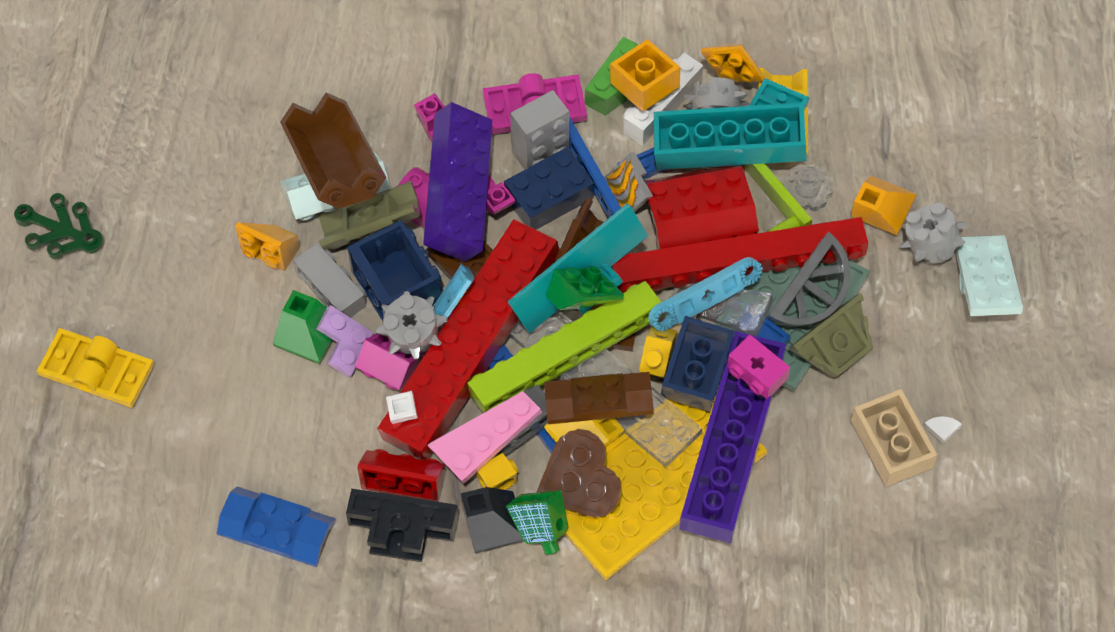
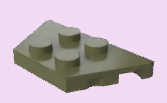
[789,293,873,377]

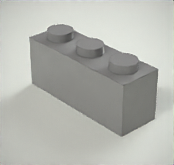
[293,243,366,318]

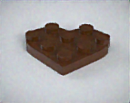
[537,429,622,518]

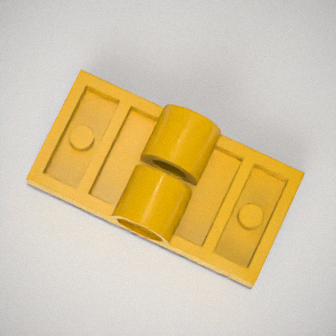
[37,328,154,408]

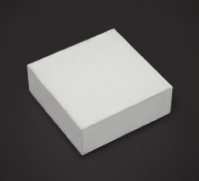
[386,391,418,424]

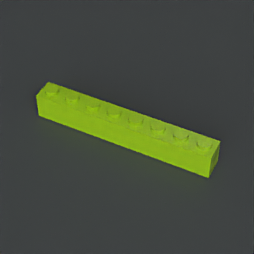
[468,281,663,413]

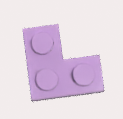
[316,306,373,377]

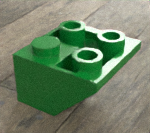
[546,266,624,310]
[273,290,333,364]

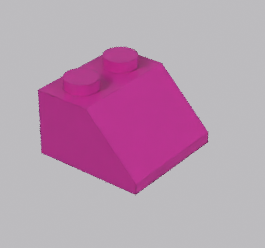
[355,334,428,390]

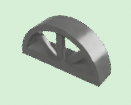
[766,232,850,328]

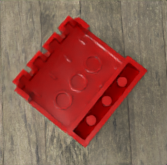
[644,165,759,249]

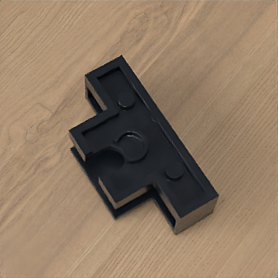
[346,488,458,562]

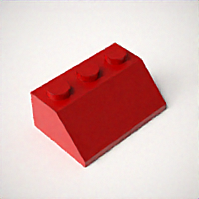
[357,449,446,502]

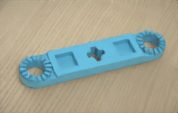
[648,257,763,331]

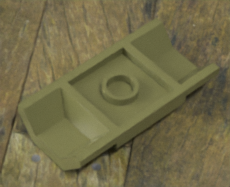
[319,181,420,251]

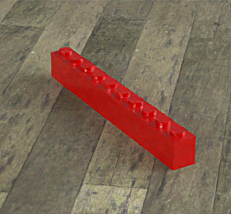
[611,217,869,293]

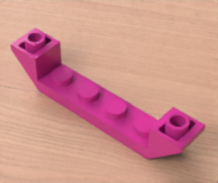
[414,93,515,214]

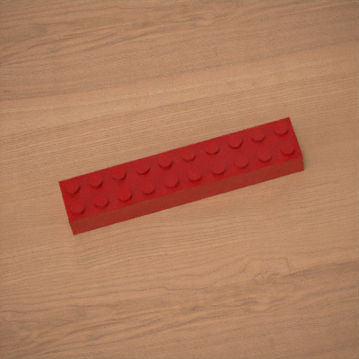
[377,219,560,460]

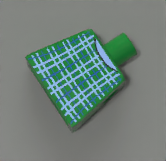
[506,490,568,555]

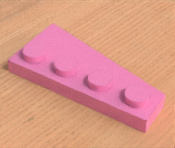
[428,391,542,484]

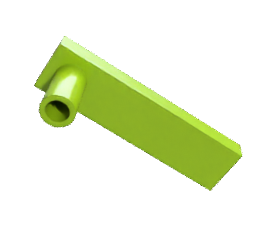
[744,164,812,232]

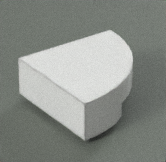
[924,416,962,444]

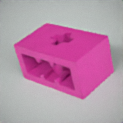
[727,335,790,399]

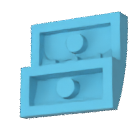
[433,264,474,319]

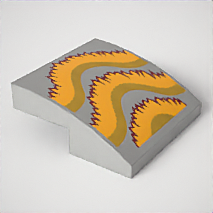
[604,152,653,212]

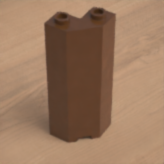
[280,92,387,209]

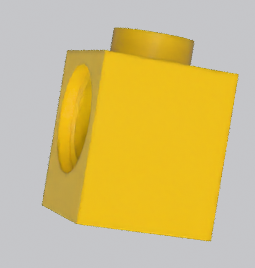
[476,453,519,490]

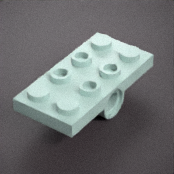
[955,235,1023,316]

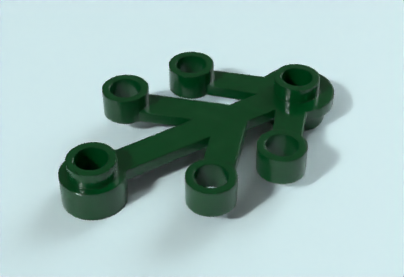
[14,193,103,259]

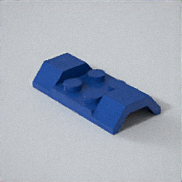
[217,486,336,567]

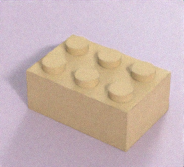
[851,389,938,487]

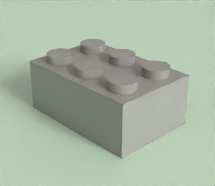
[510,90,569,170]

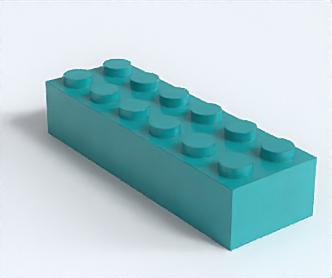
[654,103,807,170]

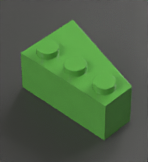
[585,37,639,116]

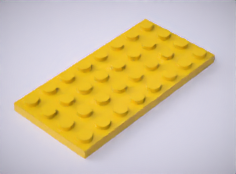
[564,396,767,581]

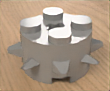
[683,77,750,109]
[900,202,967,263]
[376,291,447,360]

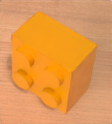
[610,39,681,111]

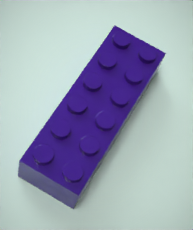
[423,102,493,261]

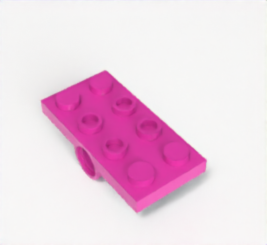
[482,73,587,134]

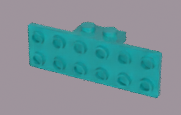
[508,204,648,333]

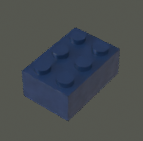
[504,147,594,230]
[660,316,735,412]

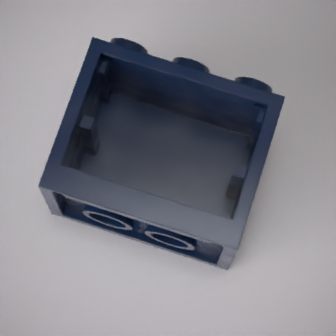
[347,220,443,322]

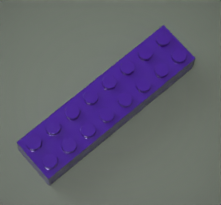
[679,331,786,544]

